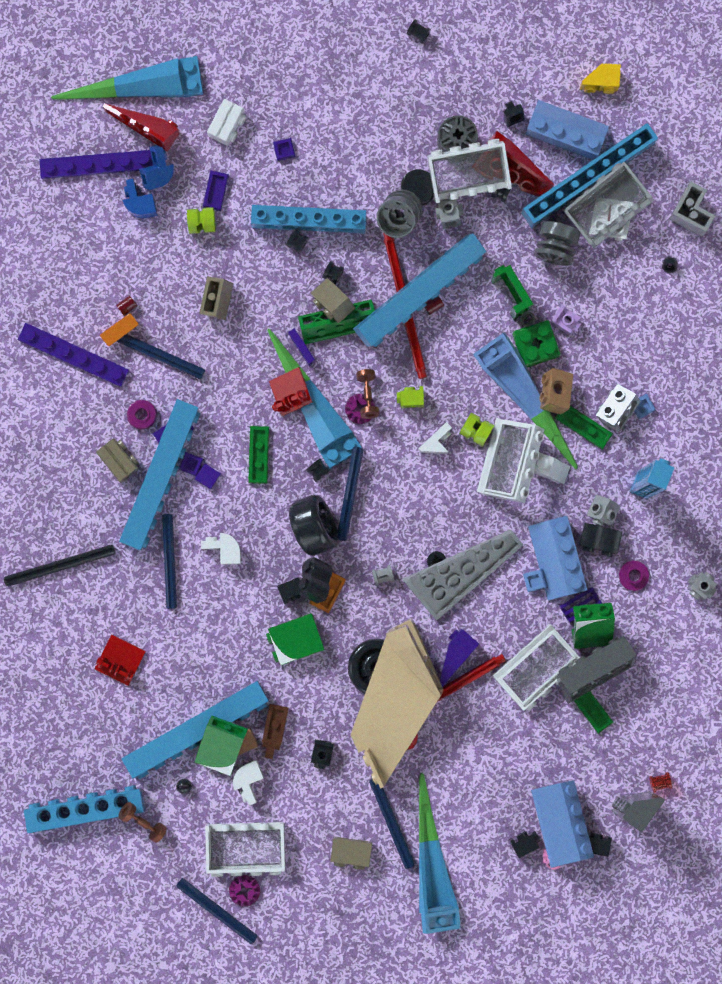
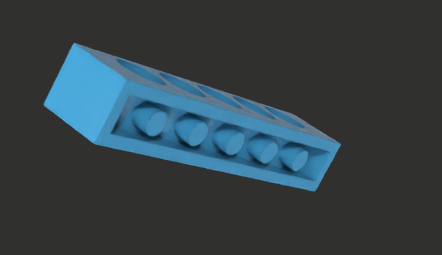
[251,205,366,234]
[629,458,675,499]
[24,785,145,833]

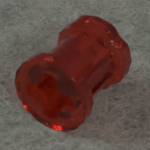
[649,772,673,793]

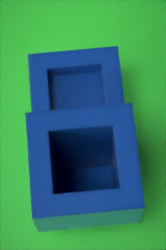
[139,145,174,190]
[122,179,158,219]

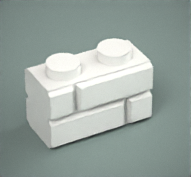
[207,99,246,146]

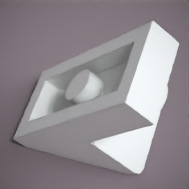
[418,422,452,454]

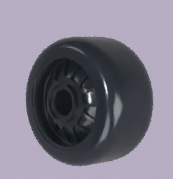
[289,495,338,556]
[348,638,385,694]

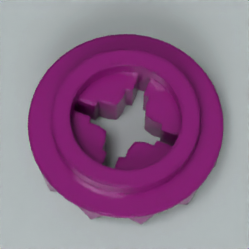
[345,393,375,424]
[229,875,260,907]

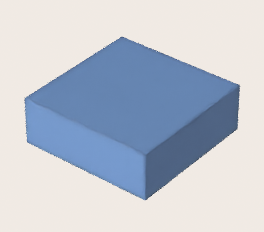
[634,394,656,419]
[523,569,547,592]

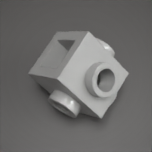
[435,199,464,229]
[587,495,621,527]
[687,572,717,600]

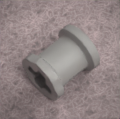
[372,565,394,586]

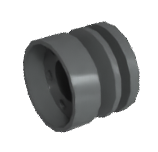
[437,116,478,162]
[376,189,422,238]
[534,221,581,266]

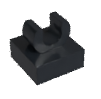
[503,101,524,128]

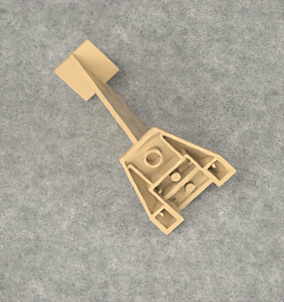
[350,618,444,789]

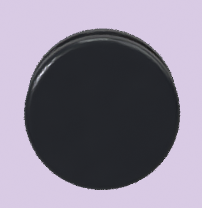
[401,169,434,206]

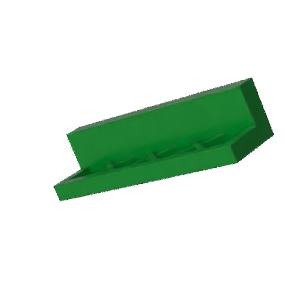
[298,299,375,345]

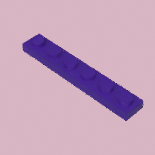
[39,150,153,179]
[17,323,130,387]

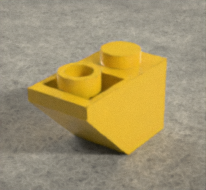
[580,63,621,94]

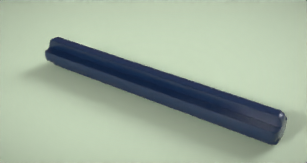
[117,334,205,379]
[338,447,364,541]
[162,514,177,609]
[369,779,415,869]
[176,878,258,944]

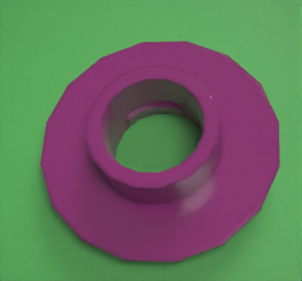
[127,400,157,430]
[619,560,649,591]

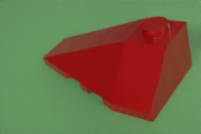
[103,104,180,152]
[471,131,554,197]

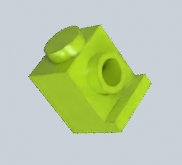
[396,386,424,408]

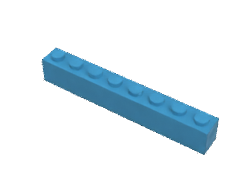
[521,123,658,228]
[353,233,487,347]
[119,399,201,551]
[121,681,269,780]

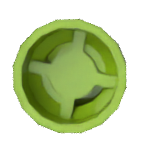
[187,207,216,234]
[459,412,494,447]

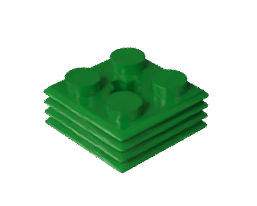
[512,320,561,368]

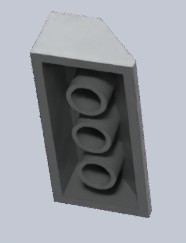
[557,636,637,704]
[611,791,665,832]

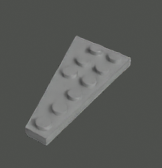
[402,530,523,621]

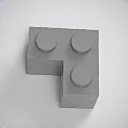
[669,181,715,237]

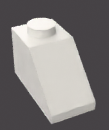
[534,452,570,484]

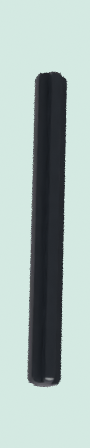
[4,545,116,587]

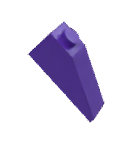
[439,629,479,687]

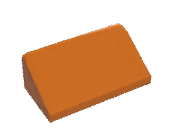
[100,313,138,346]
[309,572,346,613]

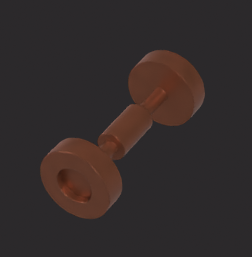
[356,369,380,419]
[118,802,167,843]

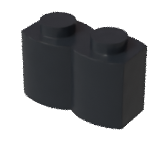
[579,523,623,557]
[298,557,332,603]

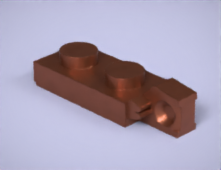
[262,704,289,759]

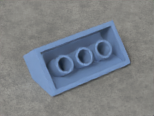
[525,100,609,160]
[528,516,587,600]
[531,780,594,868]

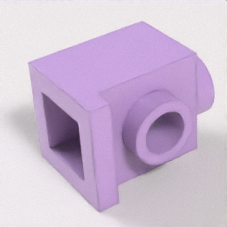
[550,305,581,335]

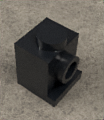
[277,577,302,604]
[311,739,334,769]
[509,831,540,858]
[589,833,612,857]

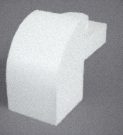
[201,533,241,565]
[233,759,264,806]

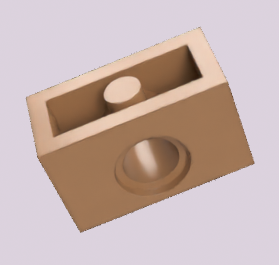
[539,368,573,415]

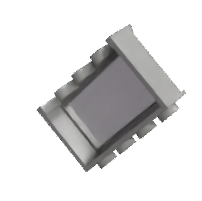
[564,162,655,248]

